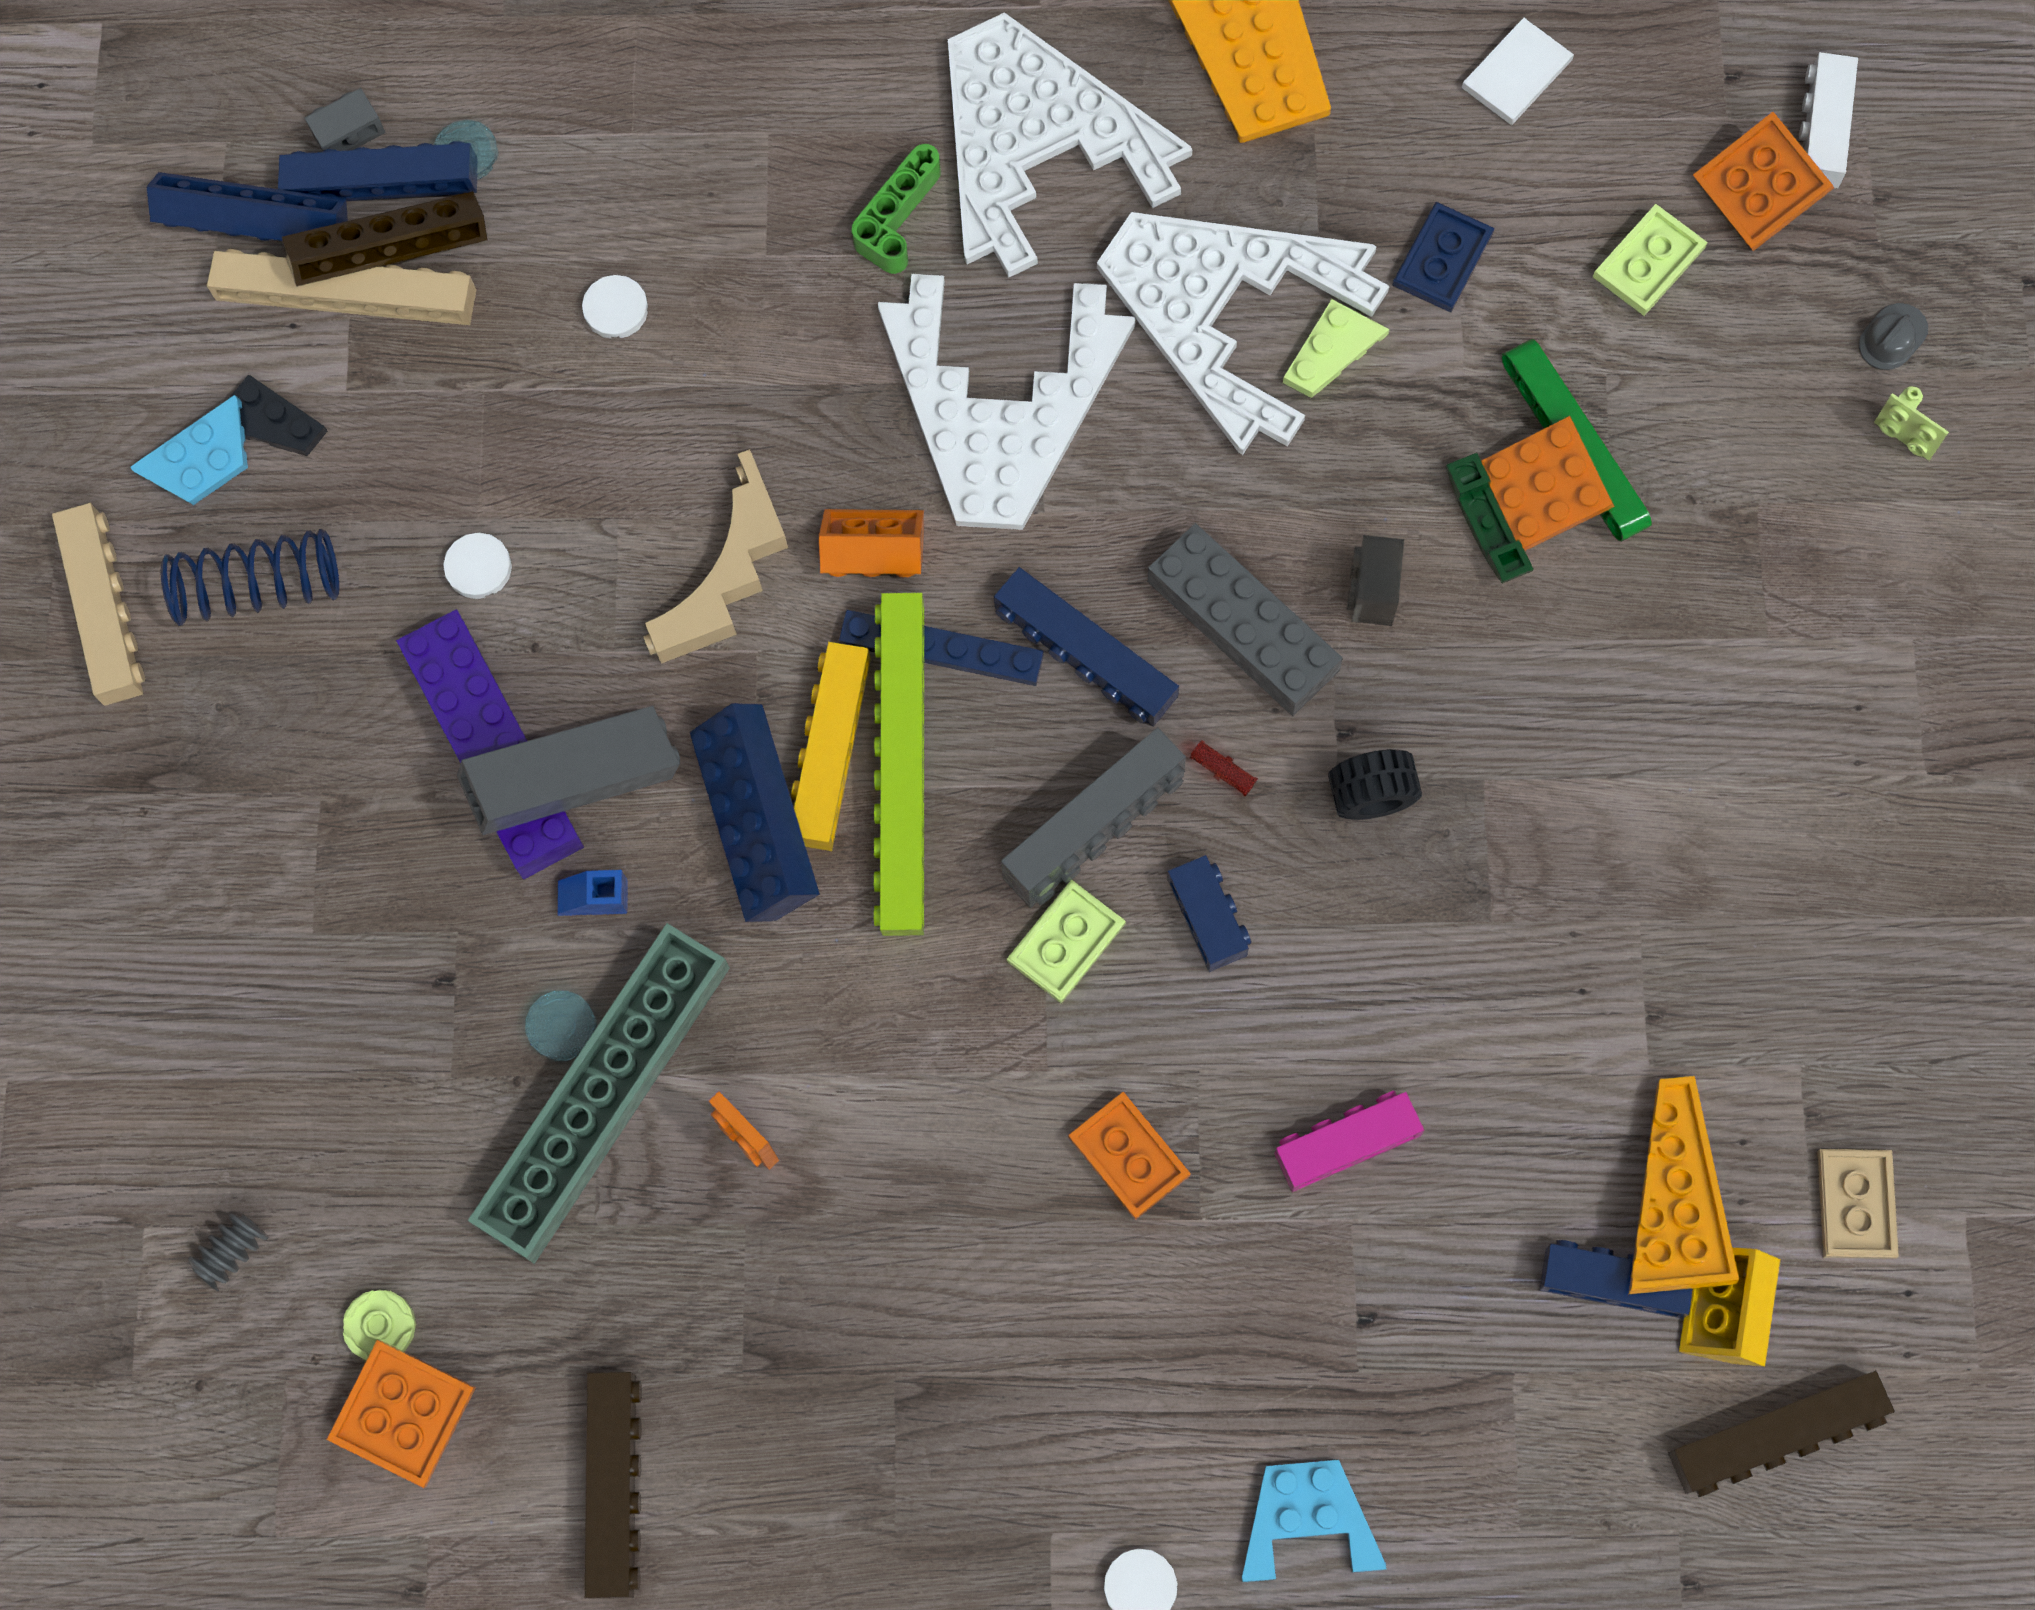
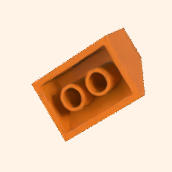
[819,509,924,577]

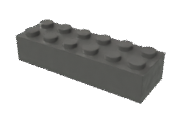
[1147,523,1343,716]
[1001,727,1186,908]

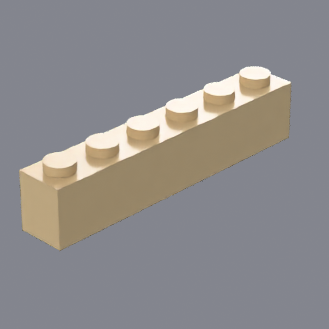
[52,503,145,706]

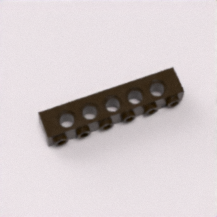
[282,191,488,287]

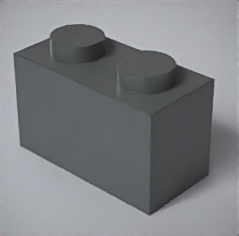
[304,88,386,151]

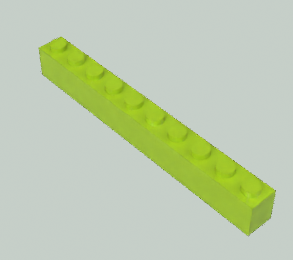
[874,593,924,936]

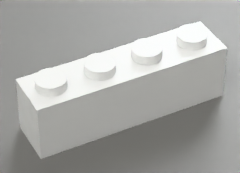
[1799,52,1858,188]

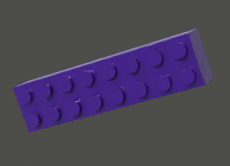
[396,609,585,880]

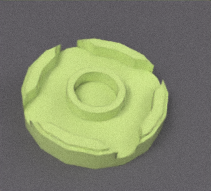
[343,1290,416,1361]

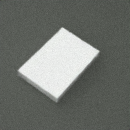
[1462,18,1574,125]

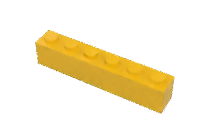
[791,642,871,851]

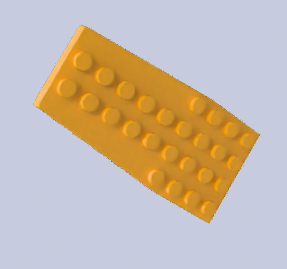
[1168,0,1331,143]

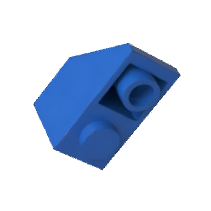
[558,870,628,916]

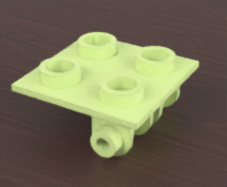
[1874,386,1949,460]

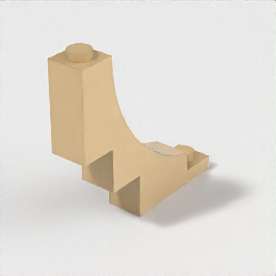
[643,449,788,664]

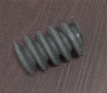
[188,1213,269,1292]

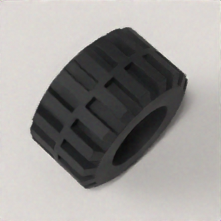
[1328,749,1422,820]

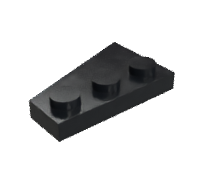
[228,375,328,456]

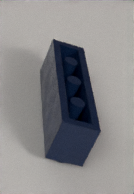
[1539,1240,1693,1319]

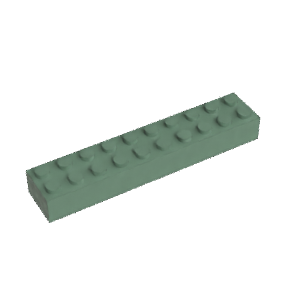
[468,923,730,1264]

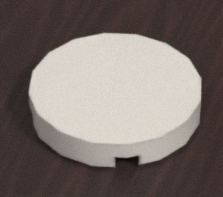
[582,275,648,338]
[443,533,512,599]
[1104,1549,1178,1610]

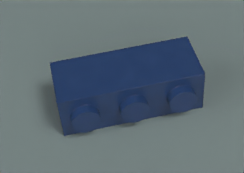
[1167,855,1252,972]

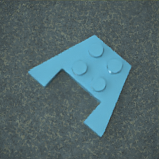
[1242,1460,1386,1582]

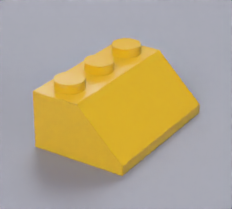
[1679,1247,1780,1367]

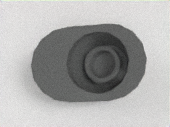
[1859,303,1928,370]

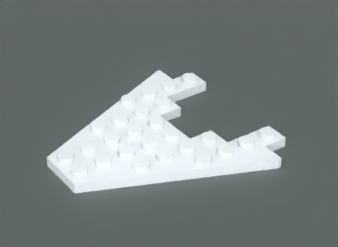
[948,13,1193,277]

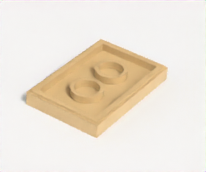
[1817,1149,1899,1259]

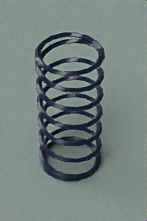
[160,529,339,626]

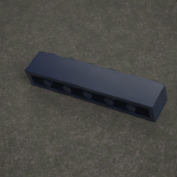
[278,141,478,201]
[146,172,348,241]
[994,567,1179,727]

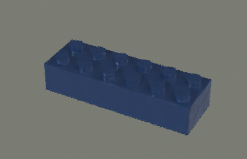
[689,703,820,922]

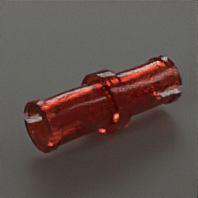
[1189,740,1258,797]

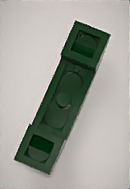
[1446,453,1534,584]

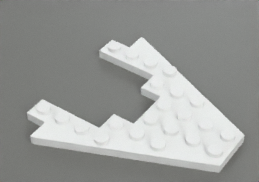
[1097,212,1389,455]
[878,274,1135,530]

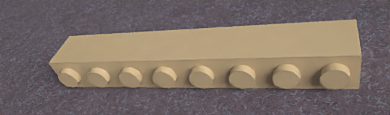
[207,249,476,325]

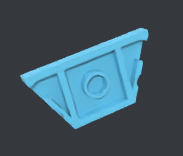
[130,395,248,505]

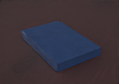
[1392,202,1495,312]

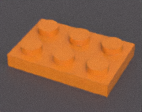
[709,1092,779,1170]
[1068,1092,1191,1220]

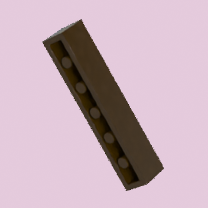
[1668,1370,1895,1497]
[585,1372,642,1599]

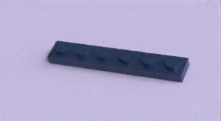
[839,610,1044,686]

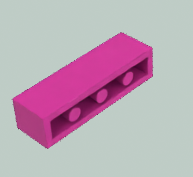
[1274,1091,1424,1192]

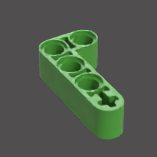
[852,144,941,274]

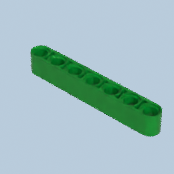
[1501,339,1652,542]

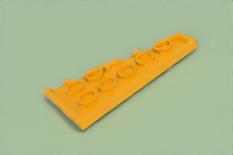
[1629,1076,1739,1294]

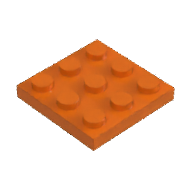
[1693,112,1834,251]
[1481,416,1615,551]
[327,1340,476,1488]

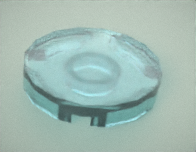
[434,120,499,180]
[525,991,596,1061]

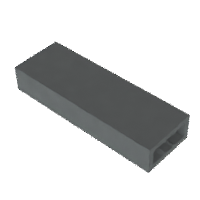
[457,706,680,836]

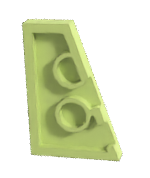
[1283,299,1389,398]

